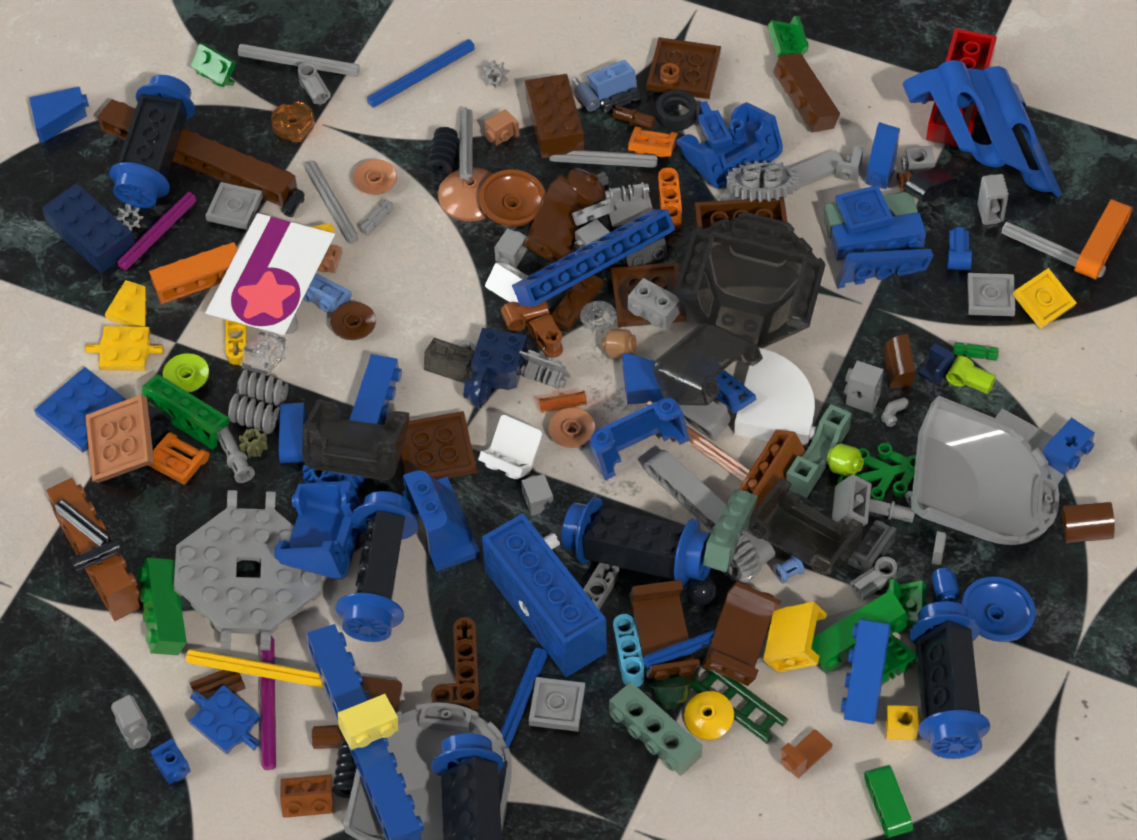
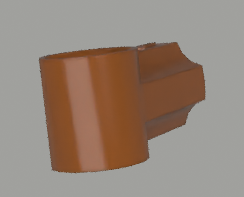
[501,301,549,332]

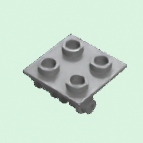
[604,182,653,228]
[519,350,571,389]

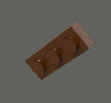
[551,275,604,332]

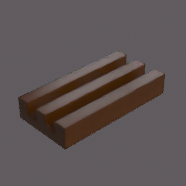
[190,670,246,707]

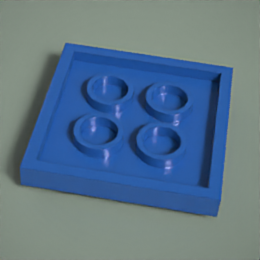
[34,367,127,453]

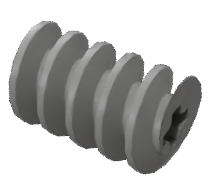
[236,369,289,407]
[228,393,280,434]

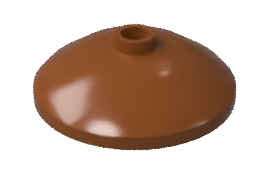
[479,169,546,227]

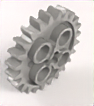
[727,160,799,202]

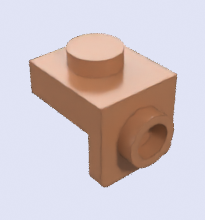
[318,245,342,273]

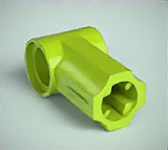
[946,356,997,394]

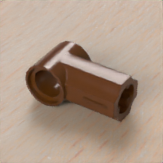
[311,725,346,749]

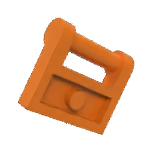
[628,127,678,157]
[149,432,209,485]

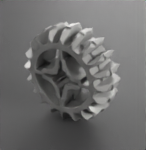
[708,525,762,583]

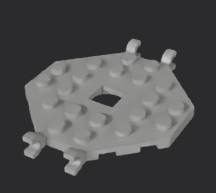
[174,490,322,650]

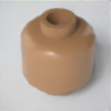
[601,329,637,359]

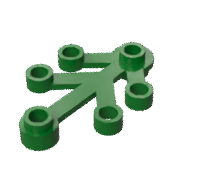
[837,443,916,501]

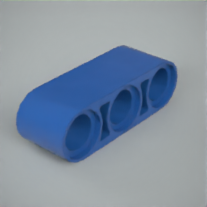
[279,403,306,463]

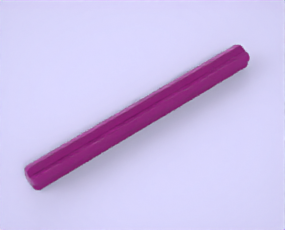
[260,635,276,770]

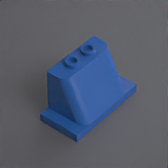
[403,471,481,572]

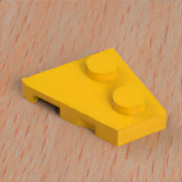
[105,280,147,327]

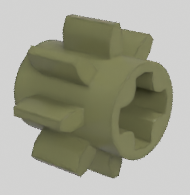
[239,428,268,458]

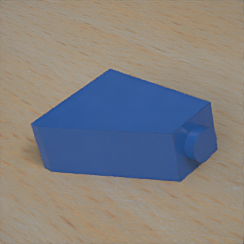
[29,86,89,143]
[622,353,687,405]

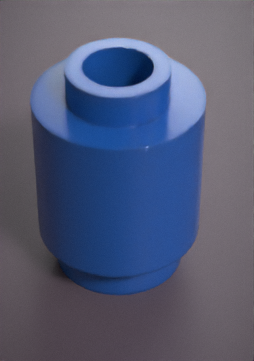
[931,568,961,602]

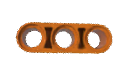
[658,168,682,231]

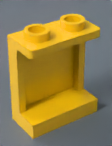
[763,602,827,673]

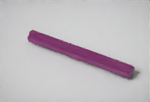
[117,192,196,270]

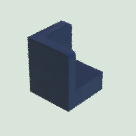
[919,343,955,385]

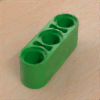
[864,765,913,838]

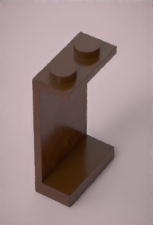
[523,176,594,263]
[629,580,700,680]
[703,581,781,686]

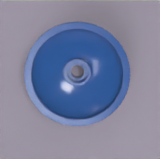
[961,577,1036,642]

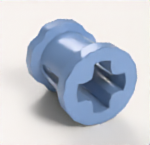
[773,554,805,584]

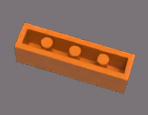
[149,242,238,304]

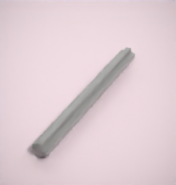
[238,44,360,77]

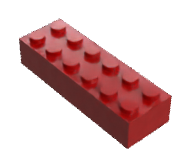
[926,28,997,147]

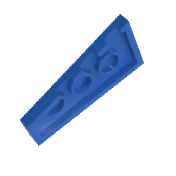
[835,249,933,289]

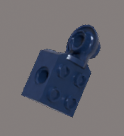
[463,328,527,410]

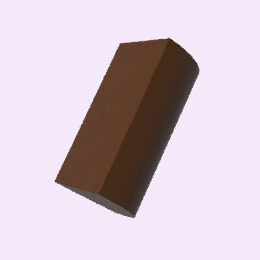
[883,334,915,389]
[1060,502,1115,543]

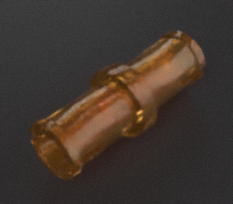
[539,390,587,413]

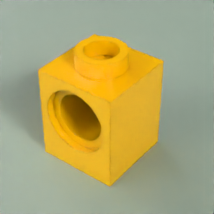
[885,705,923,740]

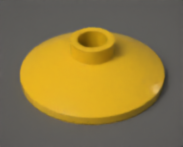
[684,691,734,740]

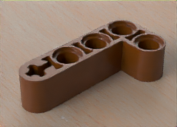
[431,617,480,711]

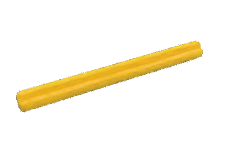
[186,649,324,688]

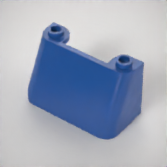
[676,102,783,189]
[588,398,690,480]
[274,481,361,579]

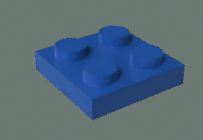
[835,185,893,234]

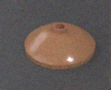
[438,167,493,221]

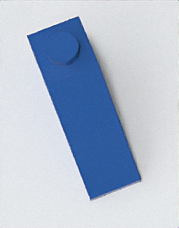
[865,122,900,190]

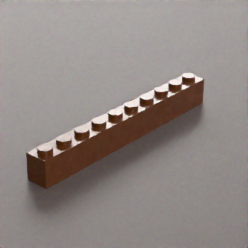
[98,99,297,207]

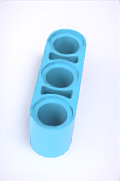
[613,614,644,687]

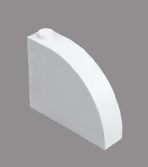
[734,347,817,449]

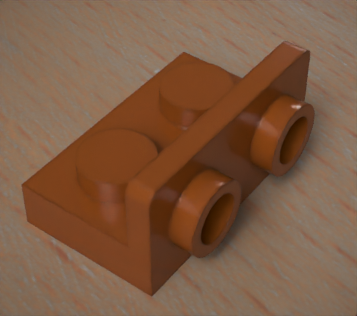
[280,774,334,818]

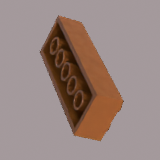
[46,478,141,621]

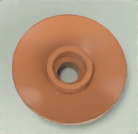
[353,159,397,195]
[548,408,595,448]

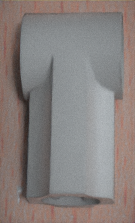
[298,61,331,105]
[850,557,897,600]

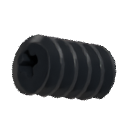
[426,127,460,175]
[332,741,357,798]

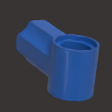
[947,227,972,270]

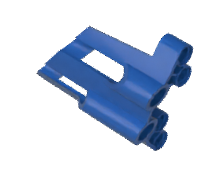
[902,60,1062,197]

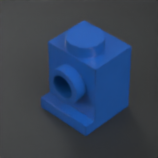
[150,738,191,785]

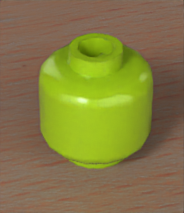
[826,444,864,477]

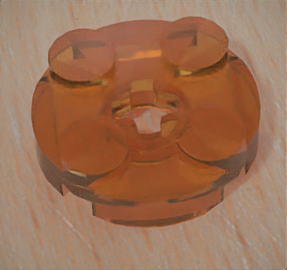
[271,102,315,142]

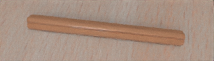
[643,401,750,481]

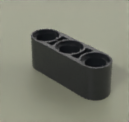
[905,166,957,202]

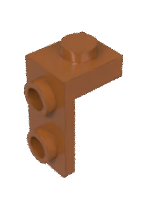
[780,730,833,779]

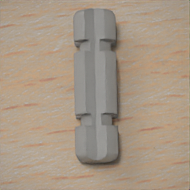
[360,199,394,235]

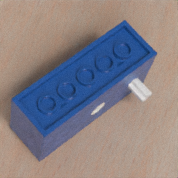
[482,513,607,677]

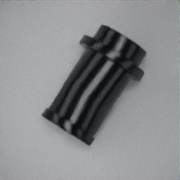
[281,188,305,218]

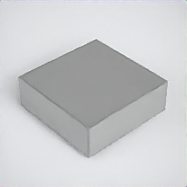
[931,531,946,566]

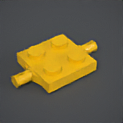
[85,326,164,371]

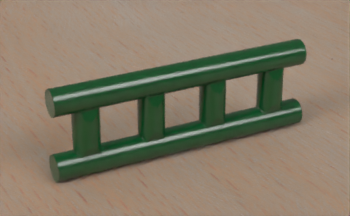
[688,668,788,744]

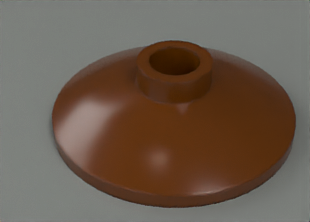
[568,168,606,203]
[330,302,376,340]

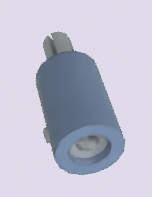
[572,76,600,111]

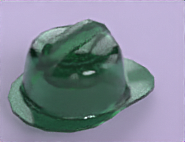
[649,672,699,710]

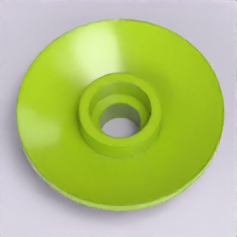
[163,353,209,392]

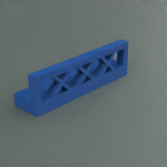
[677,350,757,414]

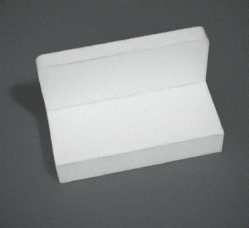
[485,262,528,302]

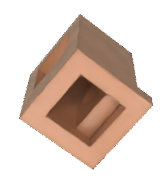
[484,109,519,146]

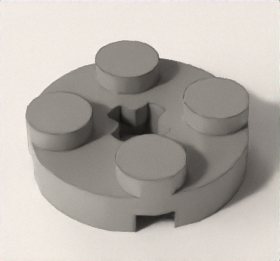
[572,198,617,226]

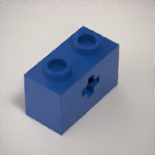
[1043,417,1095,476]

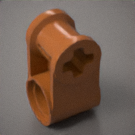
[527,313,563,358]

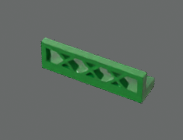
[142,374,229,450]

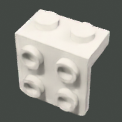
[478,415,544,479]

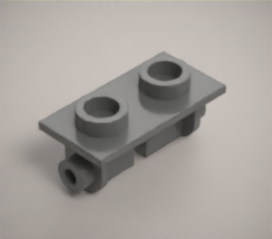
[621,237,669,266]

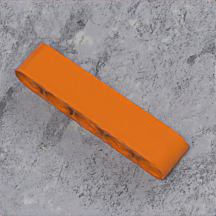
[1074,199,1132,280]

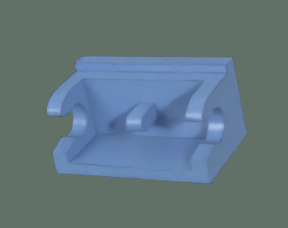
[587,60,637,102]

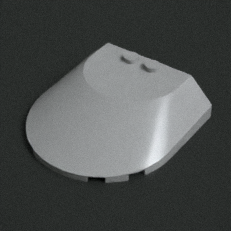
[911,396,1059,545]
[344,703,512,840]

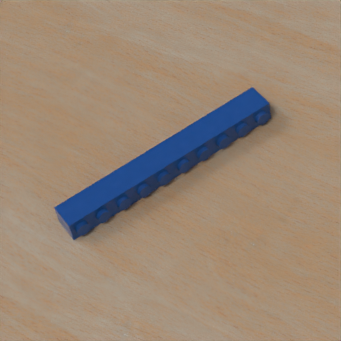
[307,624,424,840]

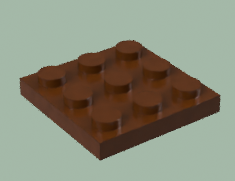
[646,37,721,99]
[611,262,686,328]
[395,411,477,480]

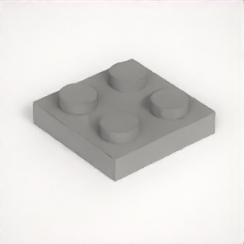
[206,182,263,230]
[967,273,1015,316]
[529,677,586,732]

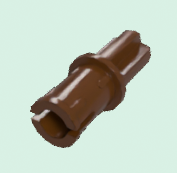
[612,105,656,129]

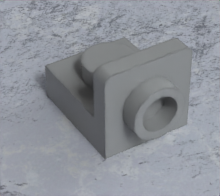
[836,146,863,181]

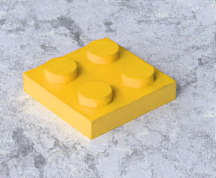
[1012,268,1077,329]

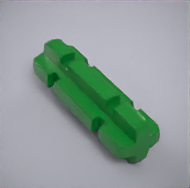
[953,342,999,361]

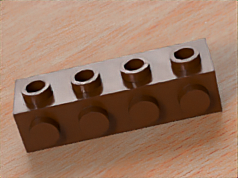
[773,53,840,133]

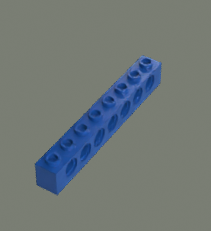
[512,209,675,307]

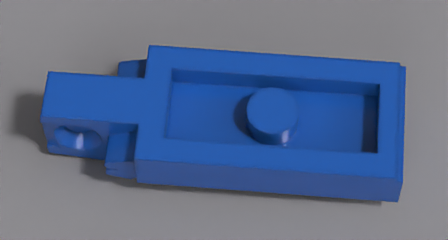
[697,101,733,150]

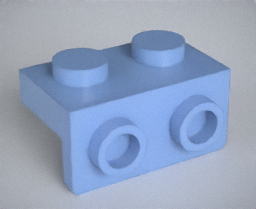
[303,273,352,313]

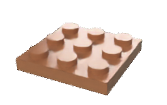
[85,395,154,483]

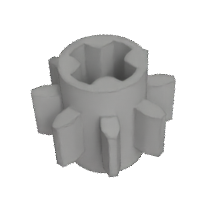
[482,60,510,88]
[115,203,143,231]

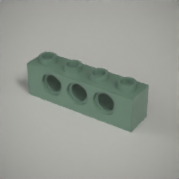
[609,682,702,776]

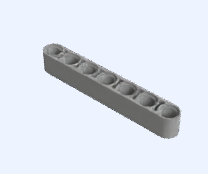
[644,450,775,567]

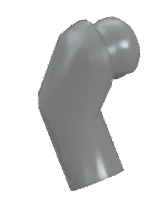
[881,397,909,427]

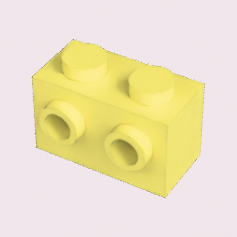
[338,694,398,750]

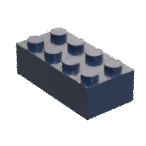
[42,183,135,274]

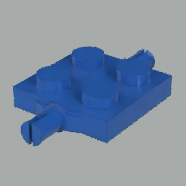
[189,685,261,755]

